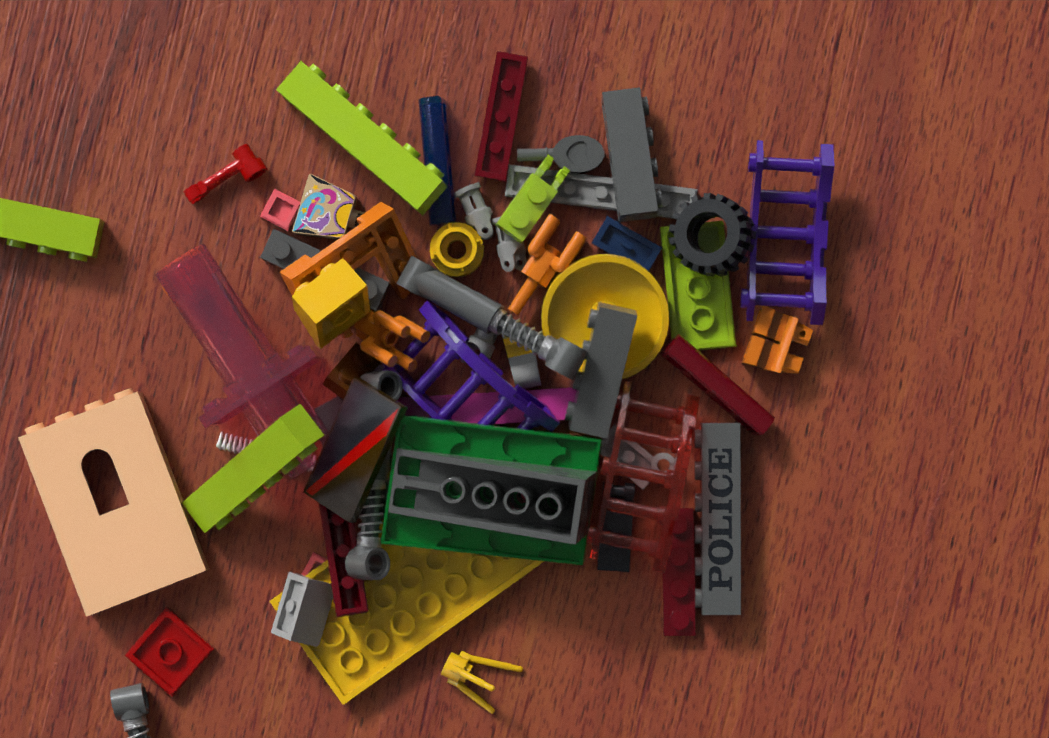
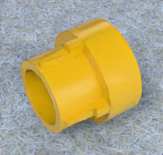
[430,222,484,277]

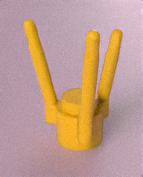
[441,651,523,714]

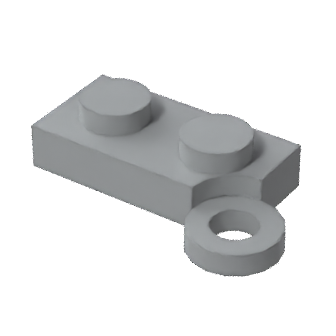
[600,424,676,489]

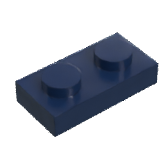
[591,216,662,271]

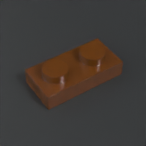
[323,343,381,400]

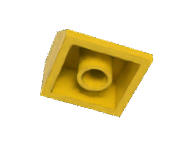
[292,258,370,349]

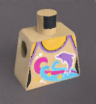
[292,174,365,240]

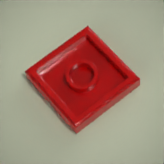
[125,607,215,697]

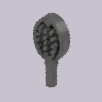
[517,135,605,173]

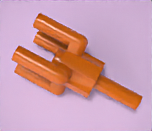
[508,214,587,315]
[354,309,430,372]

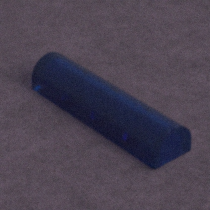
[418,96,457,226]

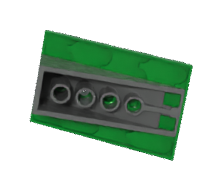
[380,415,603,565]

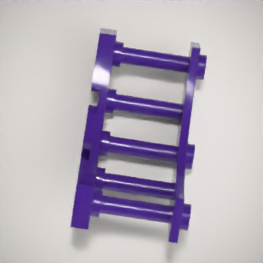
[740,140,835,325]
[381,301,560,432]

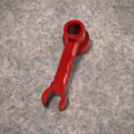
[183,144,268,205]

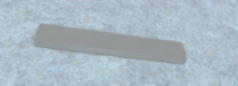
[505,165,697,219]

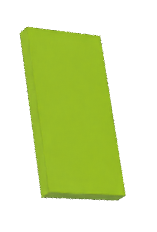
[660,221,736,351]

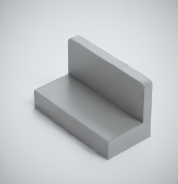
[271,572,333,646]

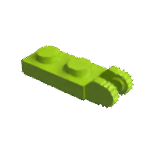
[495,154,570,244]

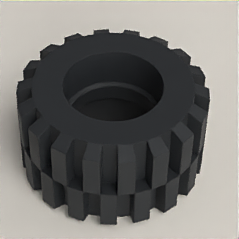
[669,193,756,277]

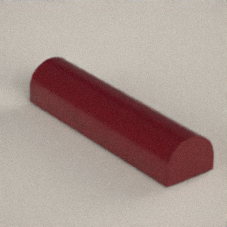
[661,334,775,436]
[318,502,369,618]

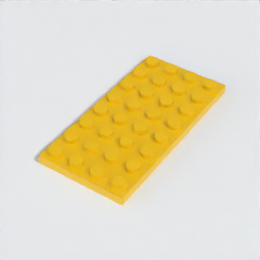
[269,520,544,705]

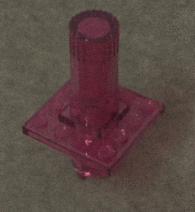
[155,244,329,479]

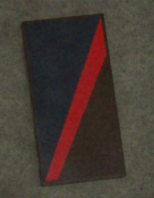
[303,377,408,523]

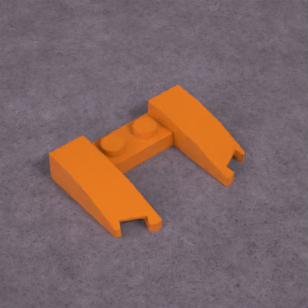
[280,202,417,338]

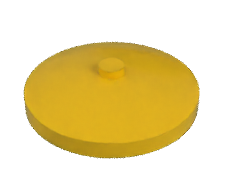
[541,254,669,379]

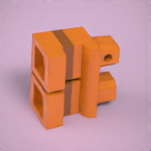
[742,306,813,374]

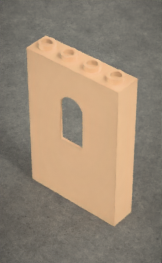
[18,388,210,617]

